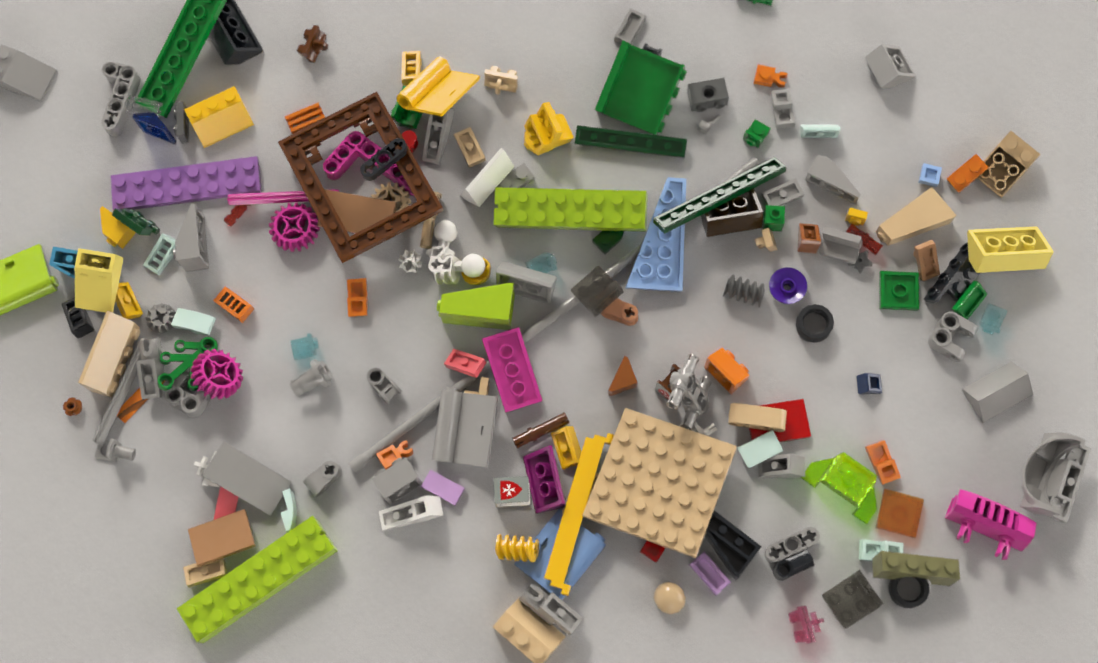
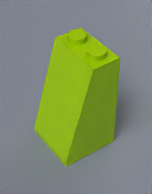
[437,283,515,330]

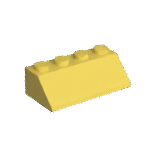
[967,226,1054,273]

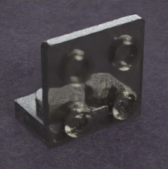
[571,266,624,317]
[822,569,884,629]

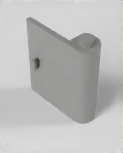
[432,387,498,467]

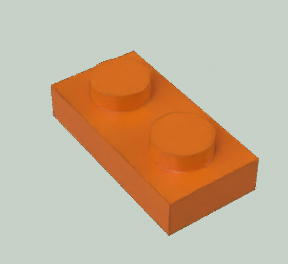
[946,154,989,193]

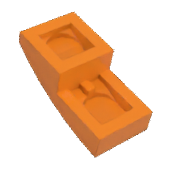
[347,278,368,317]
[865,440,901,485]

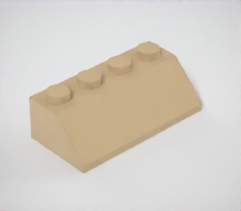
[78,311,140,398]

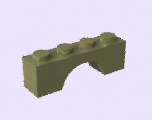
[872,551,960,586]

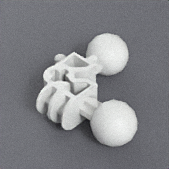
[426,220,485,285]

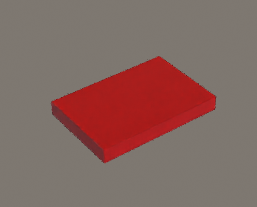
[749,399,811,443]

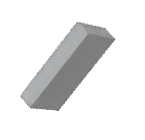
[614,8,646,45]

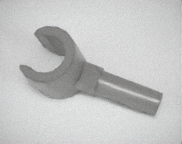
[697,115,721,134]

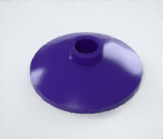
[769,267,807,304]

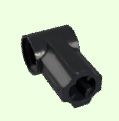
[773,550,815,581]

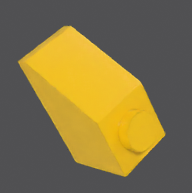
[100,206,136,249]

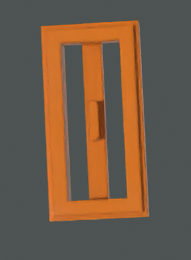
[285,103,325,134]

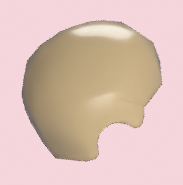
[654,582,686,614]

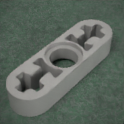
[765,527,820,563]

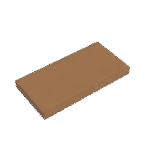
[317,189,397,240]

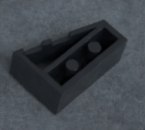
[705,510,762,581]

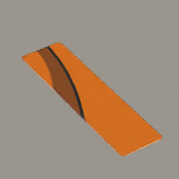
[117,381,165,423]

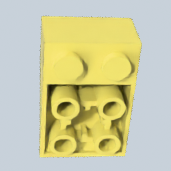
[75,248,124,313]

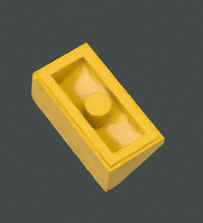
[551,426,582,470]

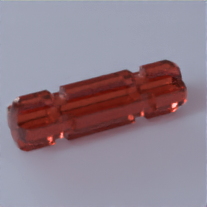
[224,204,251,226]

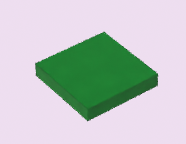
[879,271,919,311]

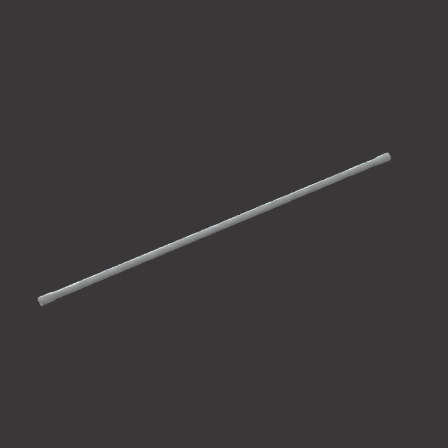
[348,158,760,473]

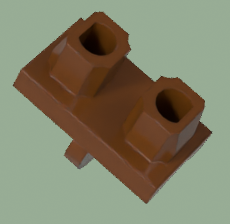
[297,25,329,63]

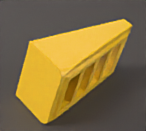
[401,51,421,86]

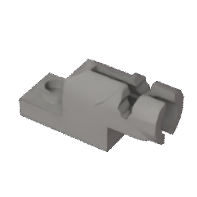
[136,337,165,399]
[519,584,583,636]

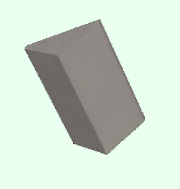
[496,261,557,304]
[962,362,1033,423]

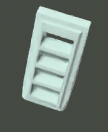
[143,233,176,275]

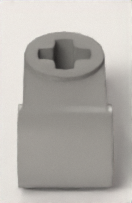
[367,367,402,404]
[303,461,342,497]

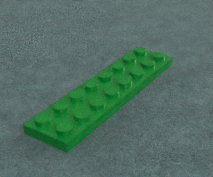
[135,0,227,119]

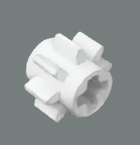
[398,249,422,273]

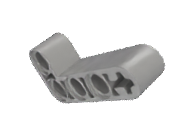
[101,62,141,137]

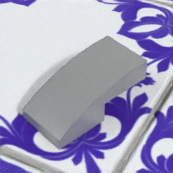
[771,89,795,129]

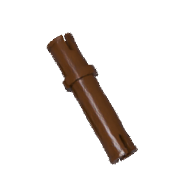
[512,412,570,449]

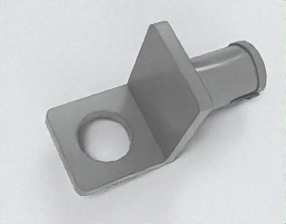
[95,439,136,462]

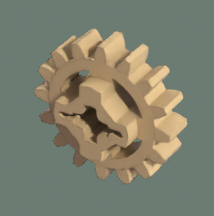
[371,182,411,213]

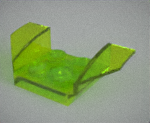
[801,452,877,525]

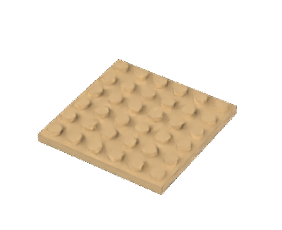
[582,408,737,558]

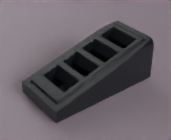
[61,297,94,338]

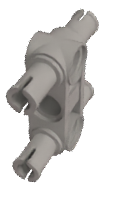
[666,354,712,430]

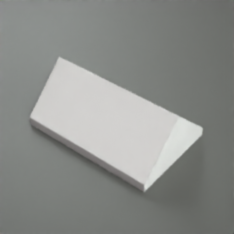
[460,148,514,207]

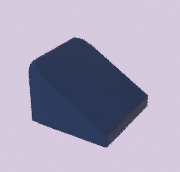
[856,373,882,395]

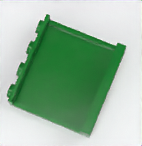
[594,40,687,135]

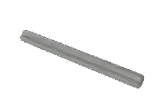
[93,338,145,445]

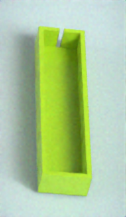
[493,187,648,232]
[176,515,338,644]

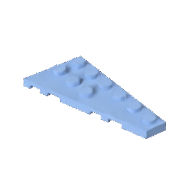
[625,177,686,292]

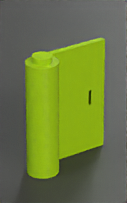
[0,243,59,315]

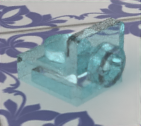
[290,333,319,361]

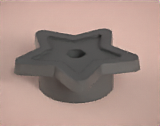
[848,250,873,273]

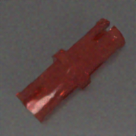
[846,223,883,255]

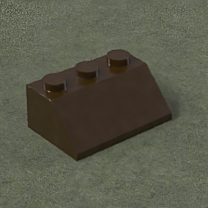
[701,188,763,237]

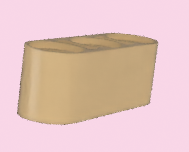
[728,403,787,432]

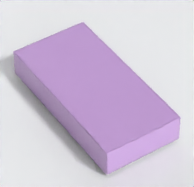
[421,469,465,506]
[689,551,731,596]

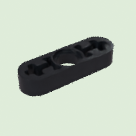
[360,138,408,181]

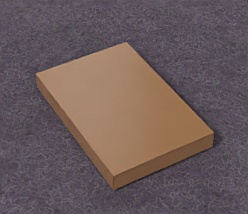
[188,509,256,567]

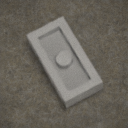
[497,163,535,188]
[761,178,804,206]

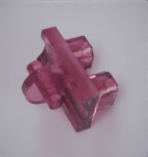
[788,606,824,644]

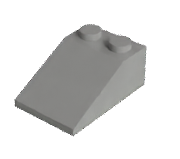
[0,44,57,102]
[173,203,209,272]

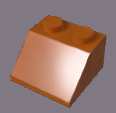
[704,347,750,395]

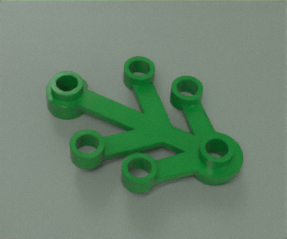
[157,337,218,391]

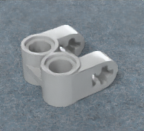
[928,312,979,362]
[164,371,211,418]

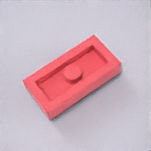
[444,349,486,378]

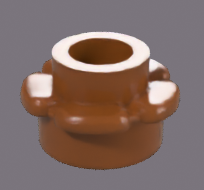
[63,397,82,416]

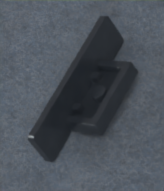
[924,242,980,303]

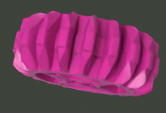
[269,202,320,252]
[190,348,244,400]

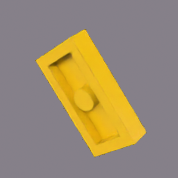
[115,282,143,319]

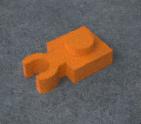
[753,64,788,88]
[376,440,413,470]

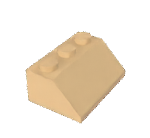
[493,597,566,663]

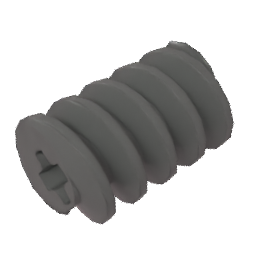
[723,274,765,308]

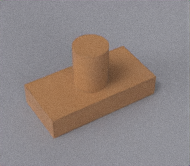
[913,240,940,281]

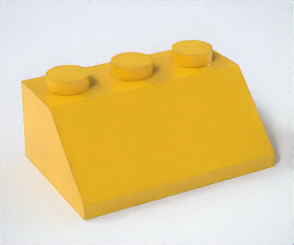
[184,86,254,148]

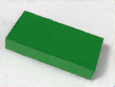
[952,281,988,320]

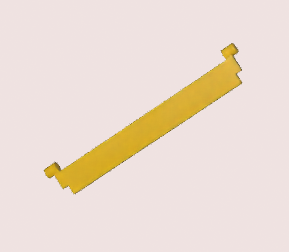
[544,433,614,596]

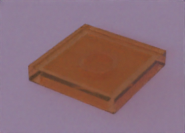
[875,489,924,538]

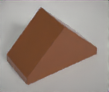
[797,223,821,253]
[608,356,638,396]

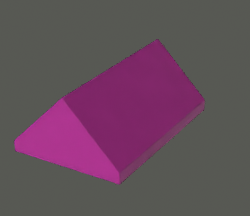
[523,445,565,514]

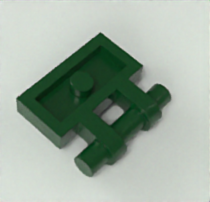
[112,208,160,236]

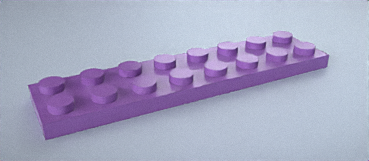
[111,156,262,211]

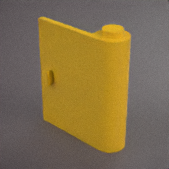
[396,57,480,116]

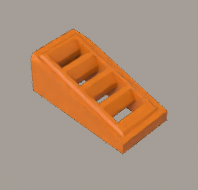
[213,286,254,323]

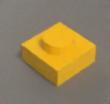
[845,208,868,226]

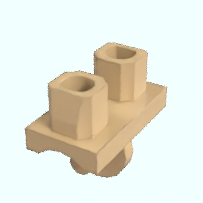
[484,66,518,95]

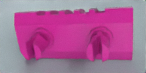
[945,489,1036,560]

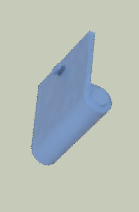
[514,509,606,600]

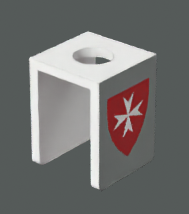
[494,476,531,507]

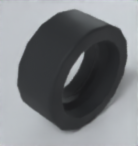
[795,304,834,343]
[888,577,930,608]

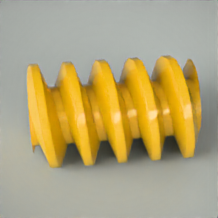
[495,534,539,563]

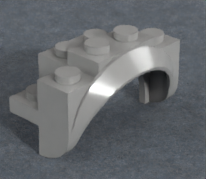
[1020,432,1091,523]

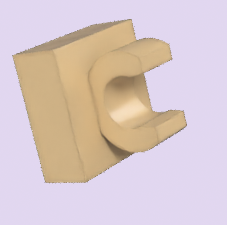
[755,228,778,252]

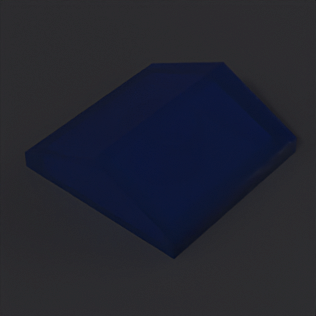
[132,113,177,144]

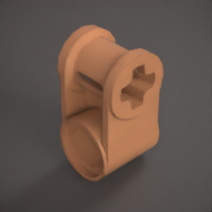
[600,296,638,326]

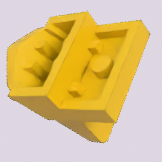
[524,102,573,156]

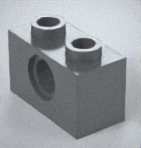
[687,78,729,112]

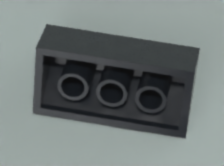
[209,0,264,65]

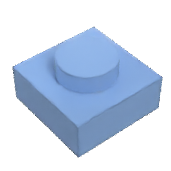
[918,163,942,187]

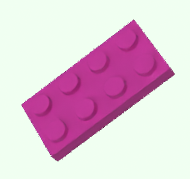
[482,327,542,413]

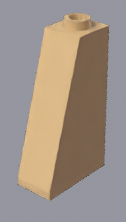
[876,187,957,246]

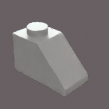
[759,453,805,478]

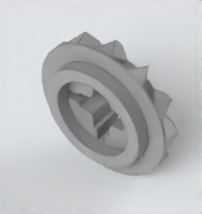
[145,303,176,333]

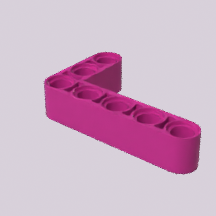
[323,131,414,196]

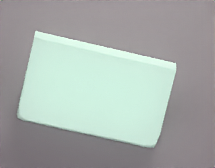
[800,125,841,138]
[737,430,783,468]

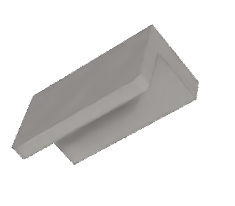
[819,227,863,264]

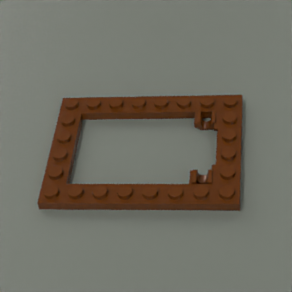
[278,91,444,264]

